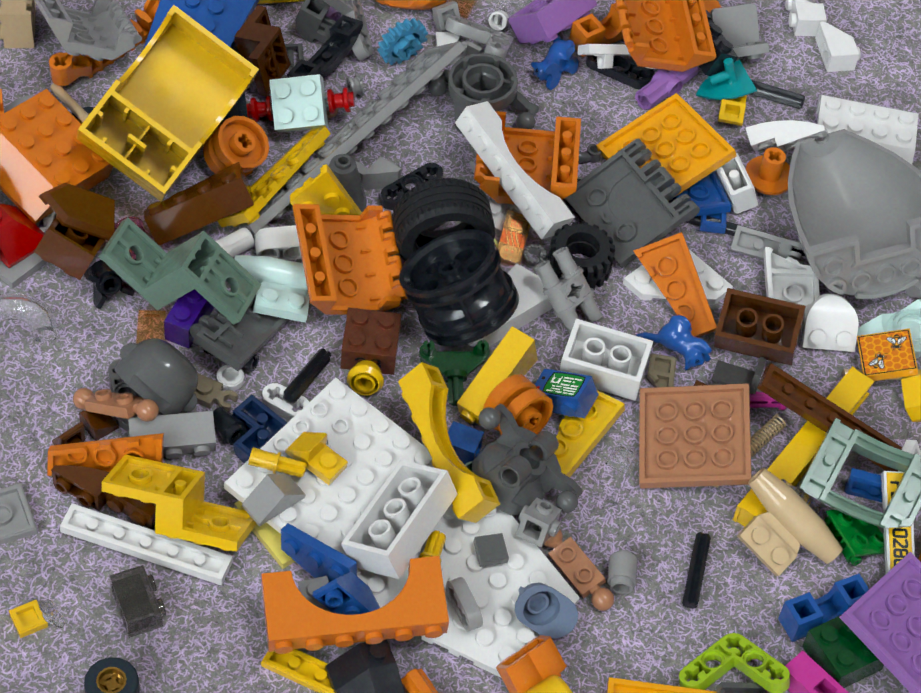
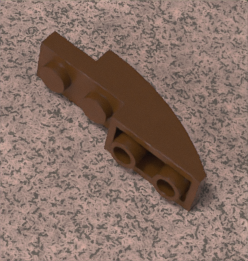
[51,465,156,530]

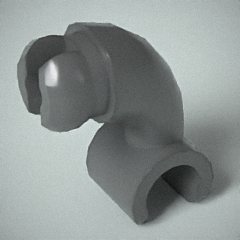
[578,144,602,163]

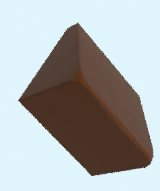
[79,410,119,441]
[52,421,86,445]

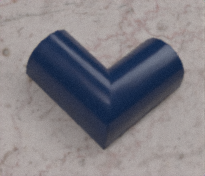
[233,394,288,463]

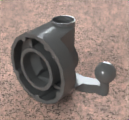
[428,53,539,134]
[472,404,583,516]

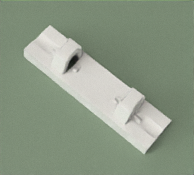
[578,44,655,69]

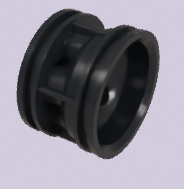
[399,229,519,346]

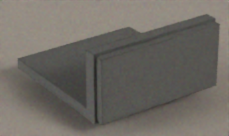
[711,356,766,394]

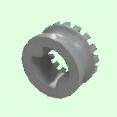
[345,74,365,98]
[523,244,547,269]

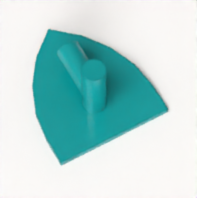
[696,58,757,100]

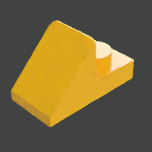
[285,432,348,485]

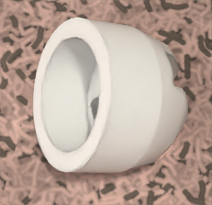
[489,10,509,31]

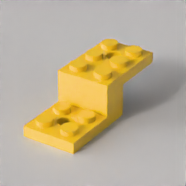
[102,454,256,552]

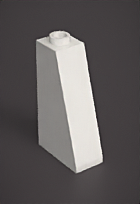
[468,263,553,347]

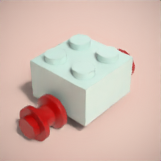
[246,74,355,133]

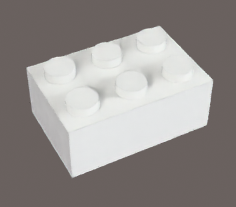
[559,319,653,401]

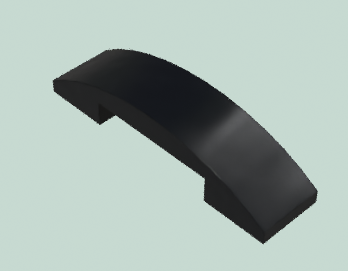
[287,15,363,79]

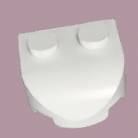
[801,294,859,352]

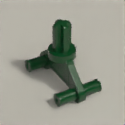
[419,340,490,406]

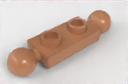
[73,388,159,422]
[544,530,614,611]

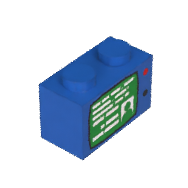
[535,369,598,418]

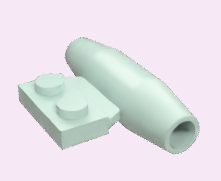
[234,255,310,323]

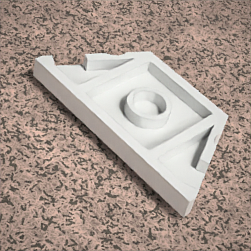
[763,247,820,328]

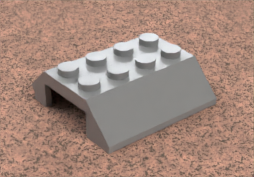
[35,0,142,61]

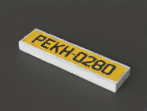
[881,471,915,575]

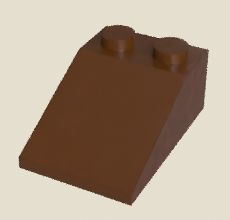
[34,218,116,280]

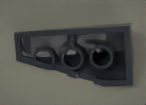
[325,639,405,693]

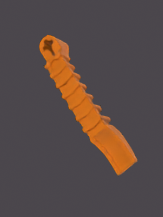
[49,0,160,86]

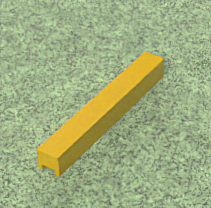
[733,366,874,527]

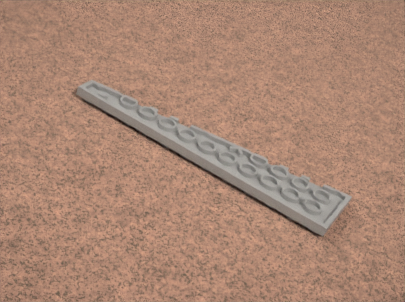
[239,41,465,234]

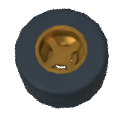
[84,657,140,693]

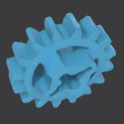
[377,18,428,65]

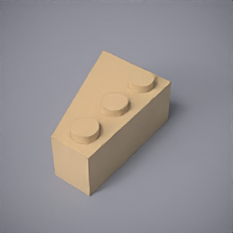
[0,0,36,48]

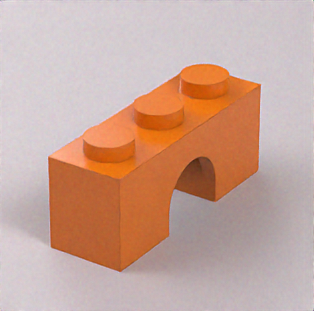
[569,3,623,57]

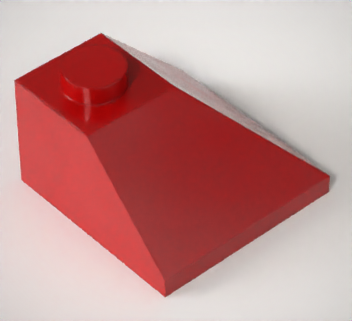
[0,204,45,268]

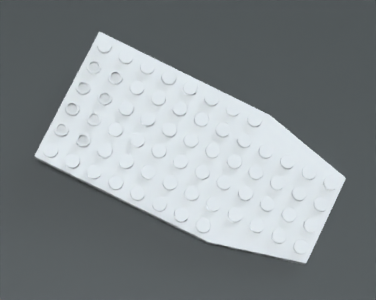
[224,378,580,677]

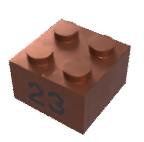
[340,307,401,375]

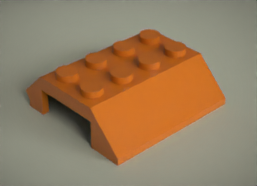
[616,0,717,72]
[474,111,581,205]
[292,204,407,315]

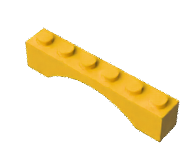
[398,362,500,523]

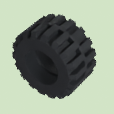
[547,222,615,290]

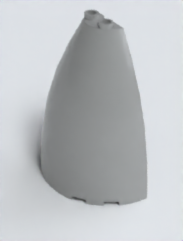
[788,129,921,299]

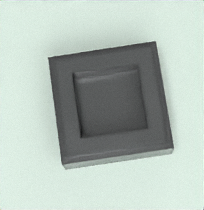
[473,533,509,567]

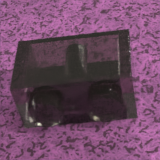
[109,565,166,638]

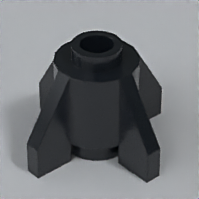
[84,260,135,309]

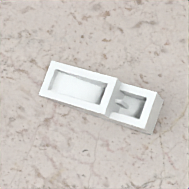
[746,120,828,152]

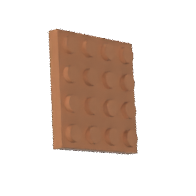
[639,384,752,489]

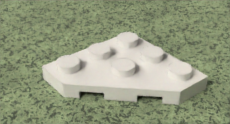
[623,250,733,305]

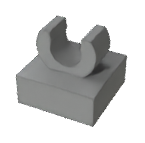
[432,1,460,32]

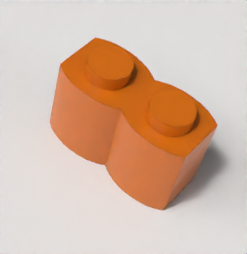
[496,635,567,693]

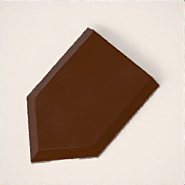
[38,183,115,241]

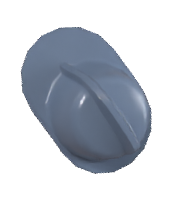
[514,582,578,638]

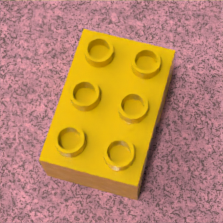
[77,5,259,201]

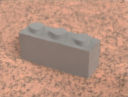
[128,411,216,459]

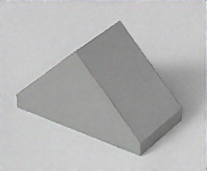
[242,474,306,527]

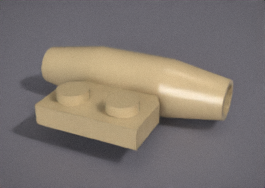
[737,468,843,576]

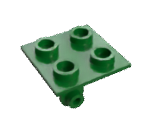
[824,510,884,566]

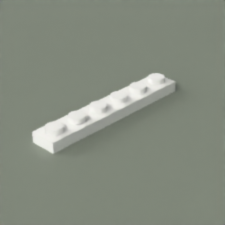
[60,503,233,586]

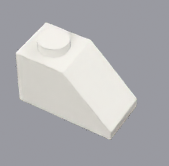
[815,21,861,72]

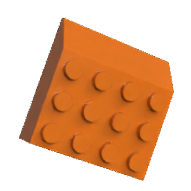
[0,89,113,224]

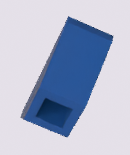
[313,572,380,615]

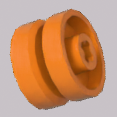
[203,116,269,177]
[483,374,553,435]

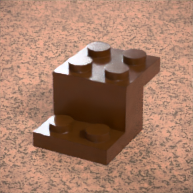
[234,5,290,97]

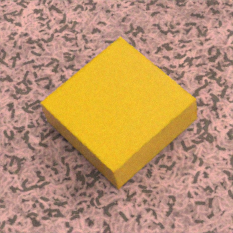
[9,600,48,639]

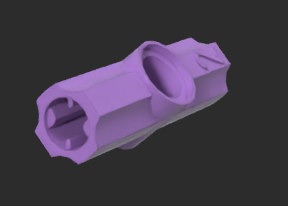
[635,66,699,110]

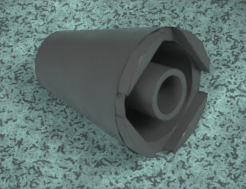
[329,154,367,212]

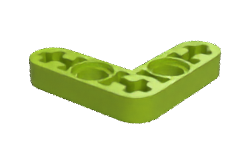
[679,633,790,693]

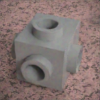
[516,498,562,547]

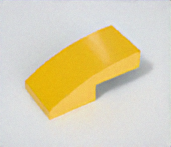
[718,95,747,126]

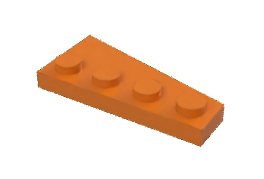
[633,232,717,337]
[47,433,164,476]

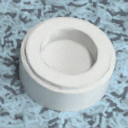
[217,365,244,391]

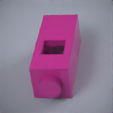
[779,651,849,693]

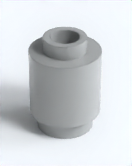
[607,550,638,595]

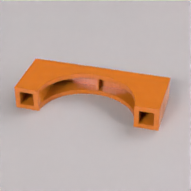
[261,556,449,654]

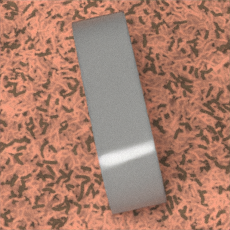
[446,577,483,631]

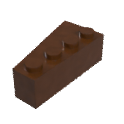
[144,162,254,245]

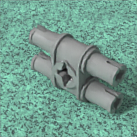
[534,247,603,336]

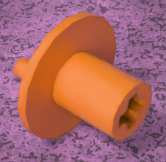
[746,147,790,195]

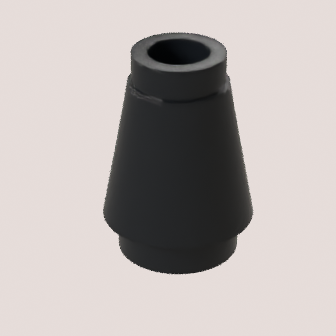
[213,407,248,446]

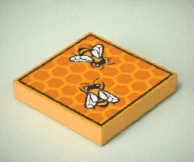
[857,328,918,381]

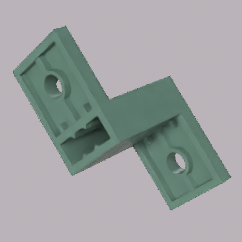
[99,217,262,325]

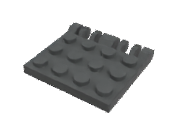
[564,139,700,268]

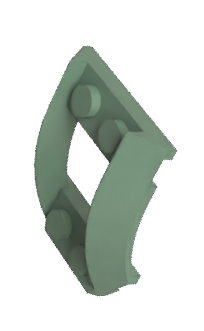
[798,418,921,528]

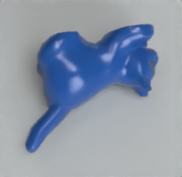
[531,33,579,90]
[636,315,712,371]

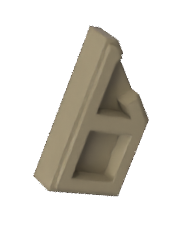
[647,353,677,388]

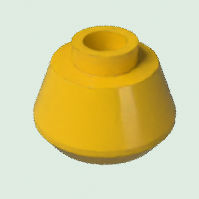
[347,360,384,396]

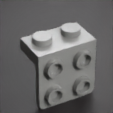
[710,3,769,61]

